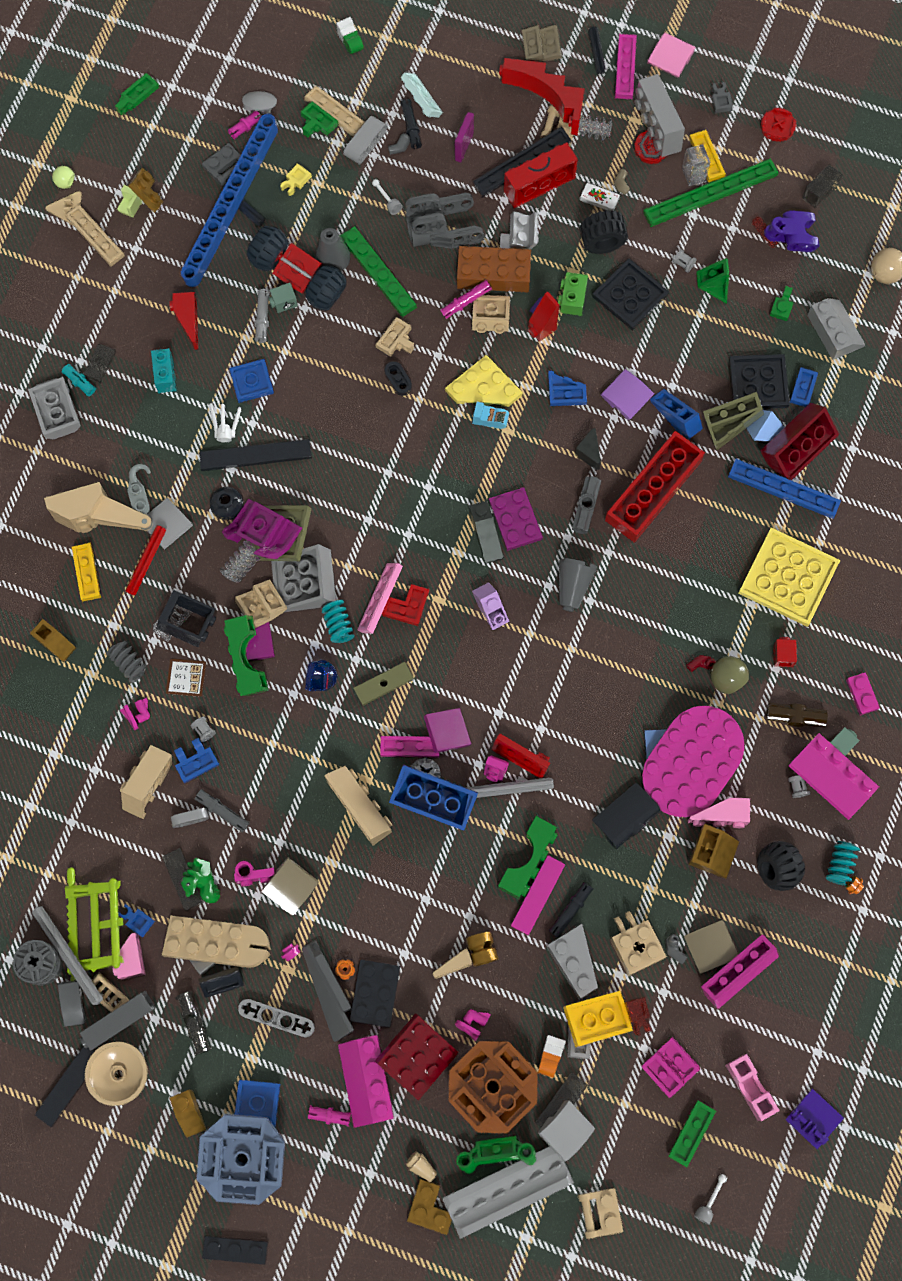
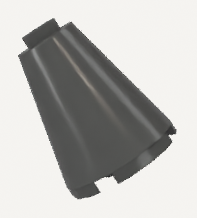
[315,228,350,271]
[559,558,597,612]

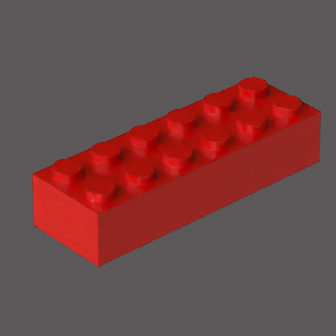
[605,431,705,543]

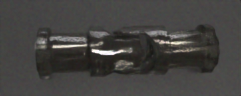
[175,991,213,1056]

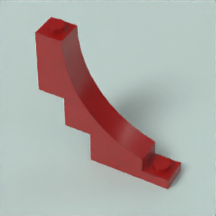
[499,58,584,135]

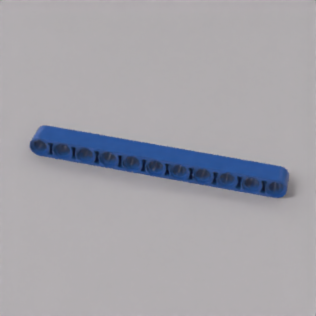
[181,114,278,287]

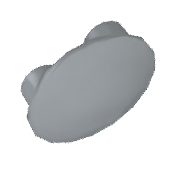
[242,91,277,114]

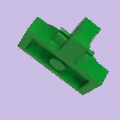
[301,101,339,138]

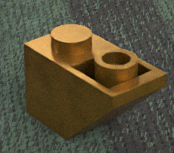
[30,619,76,662]

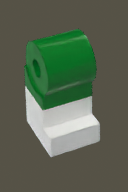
[336,17,364,54]

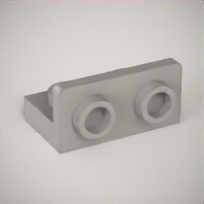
[510,211,539,249]

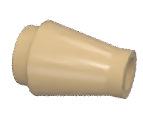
[406,1151,437,1182]

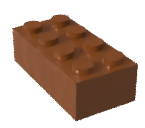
[457,246,531,292]

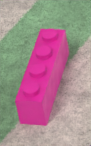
[701,934,779,1009]

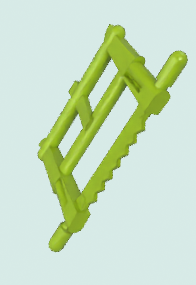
[65,867,124,981]

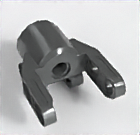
[406,193,485,249]

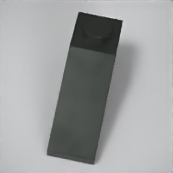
[469,500,504,564]

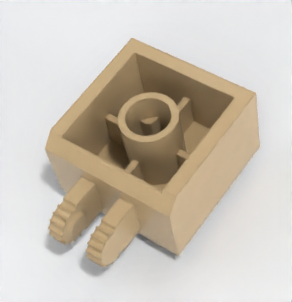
[610,911,667,976]

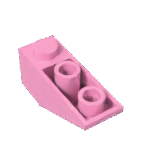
[688,798,750,828]

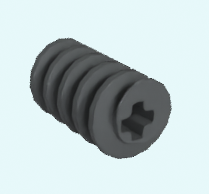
[106,641,147,683]

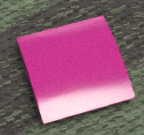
[641,1037,701,1098]

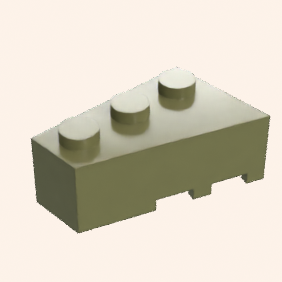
[703,392,764,450]

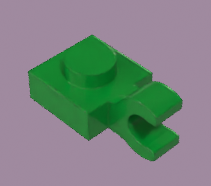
[770,286,794,321]

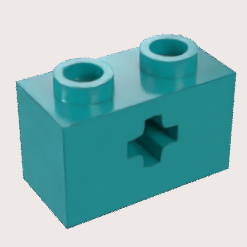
[151,348,177,393]

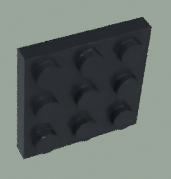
[592,258,669,331]
[729,354,790,409]

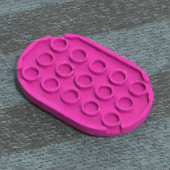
[642,706,744,817]

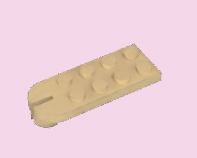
[162,916,271,968]

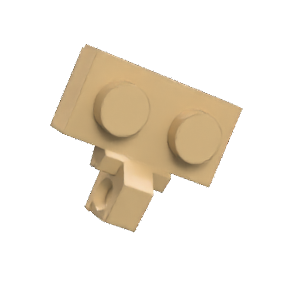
[375,317,414,356]

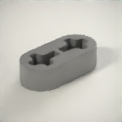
[171,808,209,828]

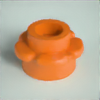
[845,876,864,894]
[335,960,355,980]

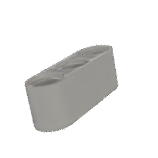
[344,116,388,164]

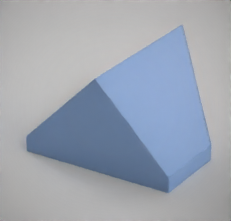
[746,410,785,442]

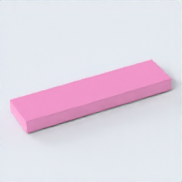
[358,563,403,634]

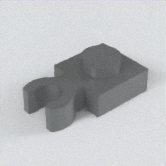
[712,82,733,113]

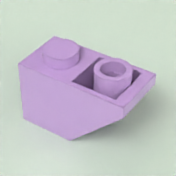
[472,582,509,630]

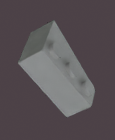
[547,924,598,1000]

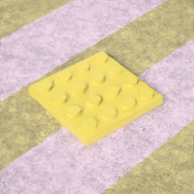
[738,527,840,627]

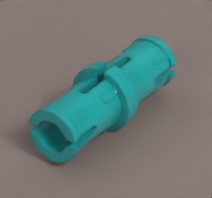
[62,364,96,397]

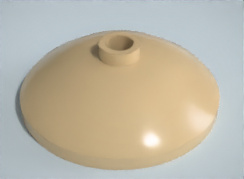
[85,1042,148,1106]

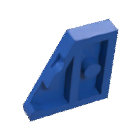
[548,371,587,406]

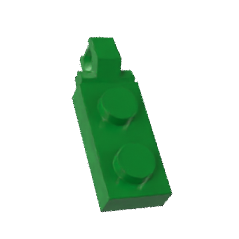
[115,73,159,116]

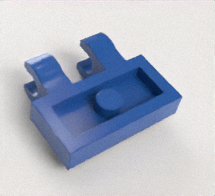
[174,738,219,783]

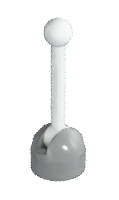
[372,179,403,215]
[694,1174,727,1225]

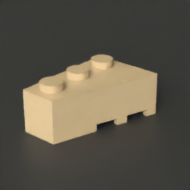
[120,745,172,819]

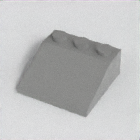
[271,544,336,612]

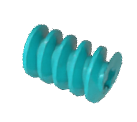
[322,600,355,643]
[826,841,860,886]

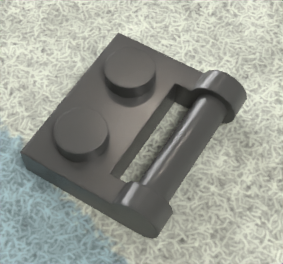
[202,143,241,186]

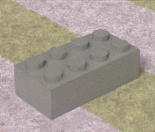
[635,74,685,157]

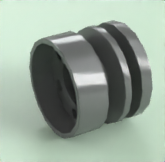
[13,940,64,986]

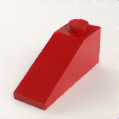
[170,292,198,350]
[528,292,559,342]

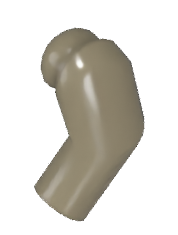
[614,169,630,195]

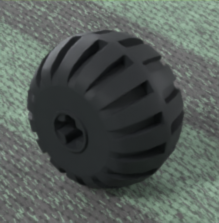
[757,841,805,891]

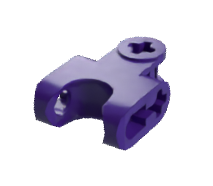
[764,211,819,252]

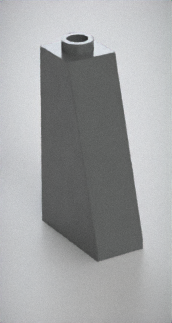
[80,990,156,1051]

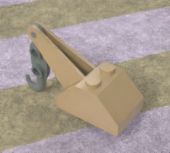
[44,464,153,533]

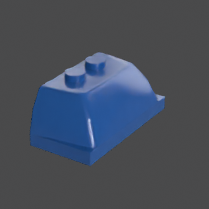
[389,764,478,831]

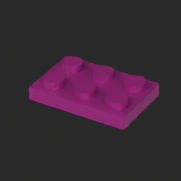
[489,487,543,551]

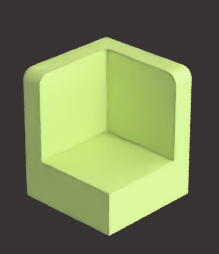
[117,185,143,218]

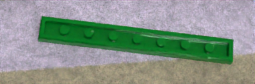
[643,158,779,227]

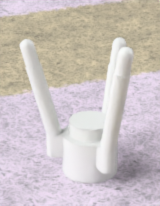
[209,403,241,442]

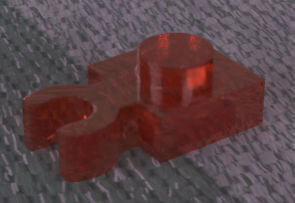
[624,997,651,1036]

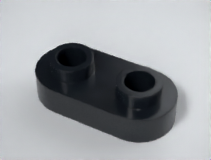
[384,361,412,396]

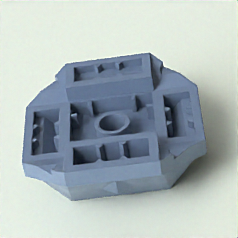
[197,1114,285,1205]

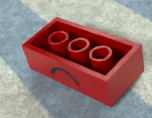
[504,143,578,209]

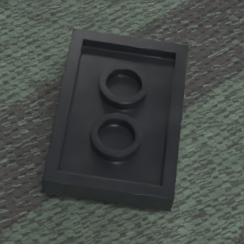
[350,960,400,1028]

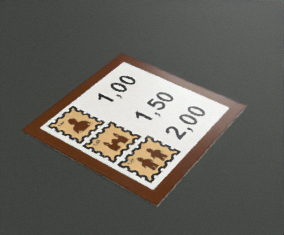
[166,659,206,697]

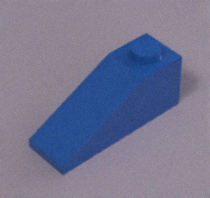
[650,389,703,439]

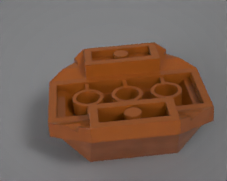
[449,1041,538,1133]

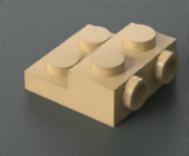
[472,295,510,334]

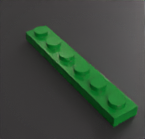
[340,226,417,317]

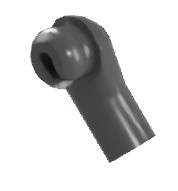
[388,134,410,155]
[665,934,688,964]

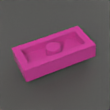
[846,672,880,716]

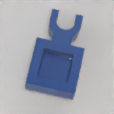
[118,904,155,938]

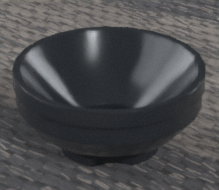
[209,487,244,520]

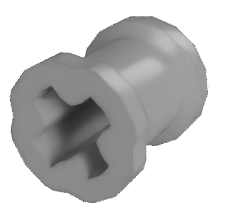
[673,249,697,273]
[191,716,216,742]
[788,775,810,798]

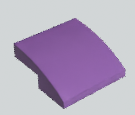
[601,369,654,420]

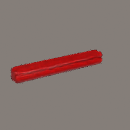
[125,525,166,596]

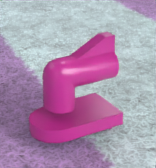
[120,698,150,730]
[455,1009,491,1042]

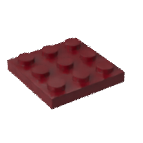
[375,1013,459,1101]

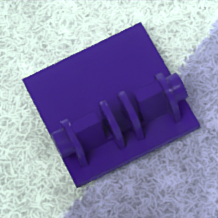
[785,1089,844,1149]

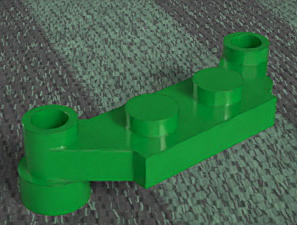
[456,1136,536,1174]

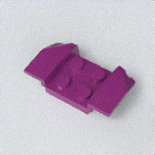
[222,499,302,559]

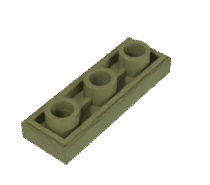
[354,662,414,706]

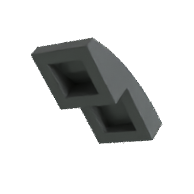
[58,980,86,1026]

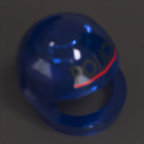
[305,660,338,692]

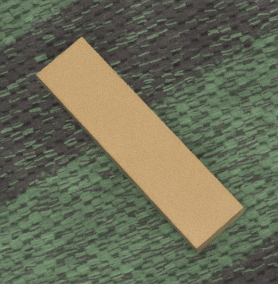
[304,86,365,137]
[65,205,125,267]

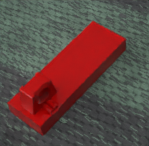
[491,734,550,779]

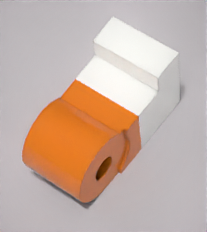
[538,1035,566,1078]

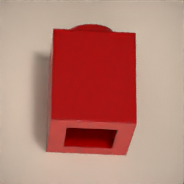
[774,637,797,667]

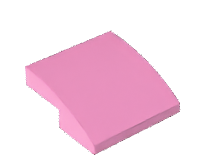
[648,33,695,78]

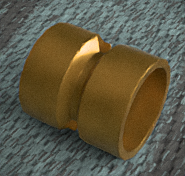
[466,931,498,966]

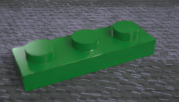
[668,1100,716,1167]

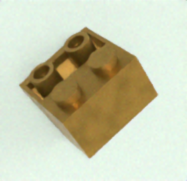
[688,824,739,879]

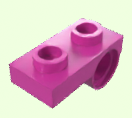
[484,755,509,782]
[234,861,276,886]

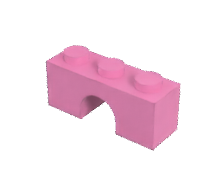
[726,1054,780,1121]

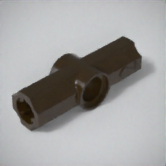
[766,703,828,728]

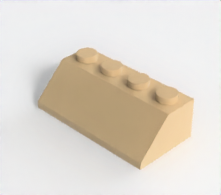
[325,766,392,846]

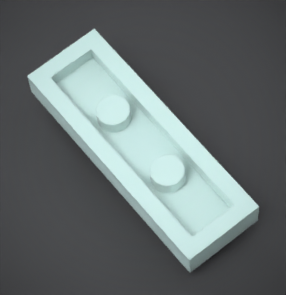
[401,73,443,118]

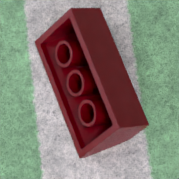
[760,403,839,481]

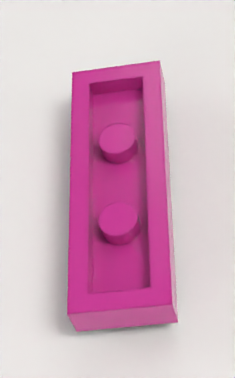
[380,736,439,758]

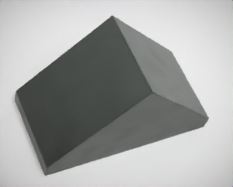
[575,428,601,470]

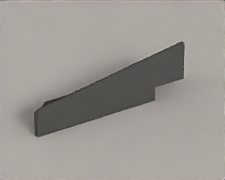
[302,940,355,1042]

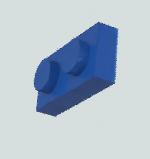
[790,367,818,407]

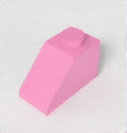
[113,933,146,980]

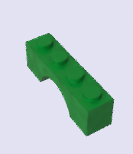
[224,615,269,696]
[498,816,558,900]

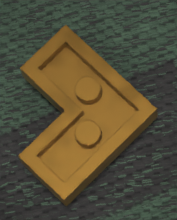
[128,168,163,213]
[407,1179,452,1235]

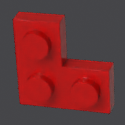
[382,584,429,626]

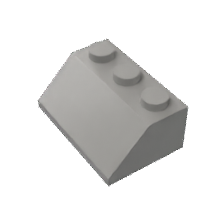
[807,298,865,360]

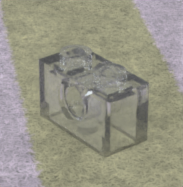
[682,144,710,186]

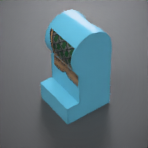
[473,402,509,429]

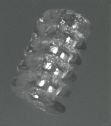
[574,114,612,141]
[220,541,261,583]

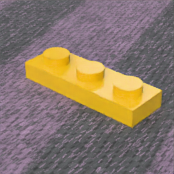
[689,130,726,183]
[72,543,101,602]

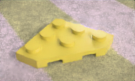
[445,355,523,407]

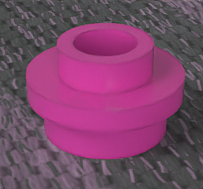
[281,943,300,962]

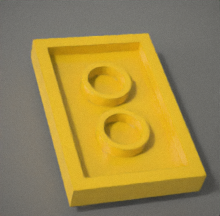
[563,991,633,1048]

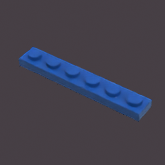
[728,459,841,519]

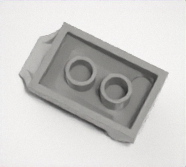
[28,377,81,439]

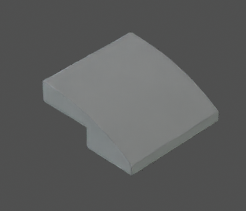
[147,498,193,550]
[538,1100,595,1161]

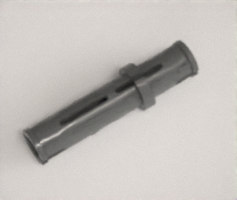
[195,789,250,833]

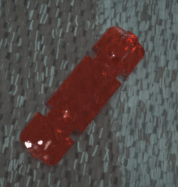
[752,216,779,248]

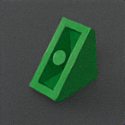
[697,258,729,304]

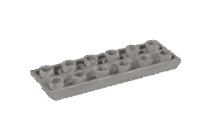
[443,1146,574,1239]

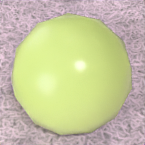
[52,166,75,189]

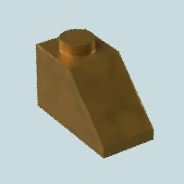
[169,1090,206,1138]

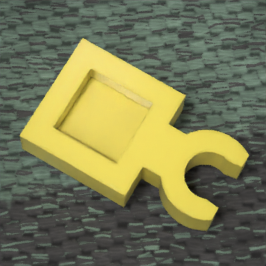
[281,164,312,196]

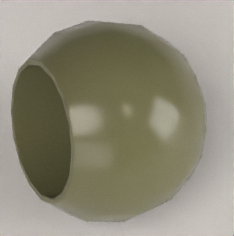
[711,656,749,694]

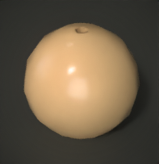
[871,248,902,284]

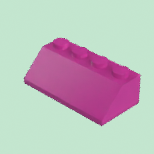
[789,733,879,820]
[338,1035,395,1128]

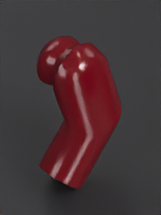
[686,655,716,672]

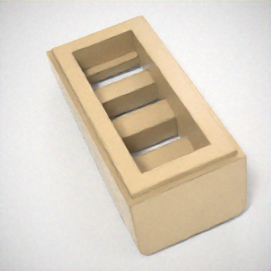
[433,948,472,979]
[91,972,129,1012]

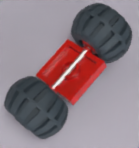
[247,226,347,311]

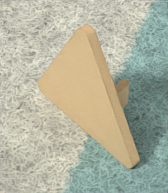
[46,191,82,225]

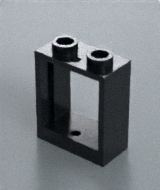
[156,590,217,647]

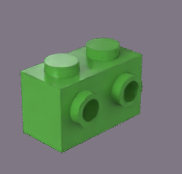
[558,272,588,316]

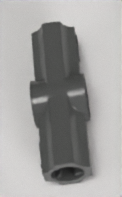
[572,476,601,534]

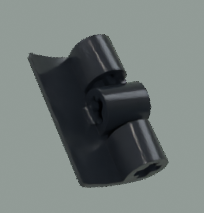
[592,783,661,849]

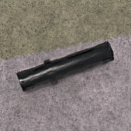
[400,99,422,149]
[549,882,594,938]

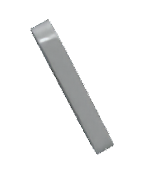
[238,999,315,1037]

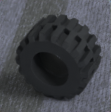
[580,210,628,254]

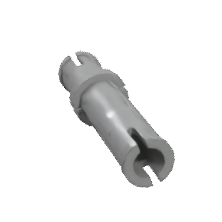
[254,289,269,343]

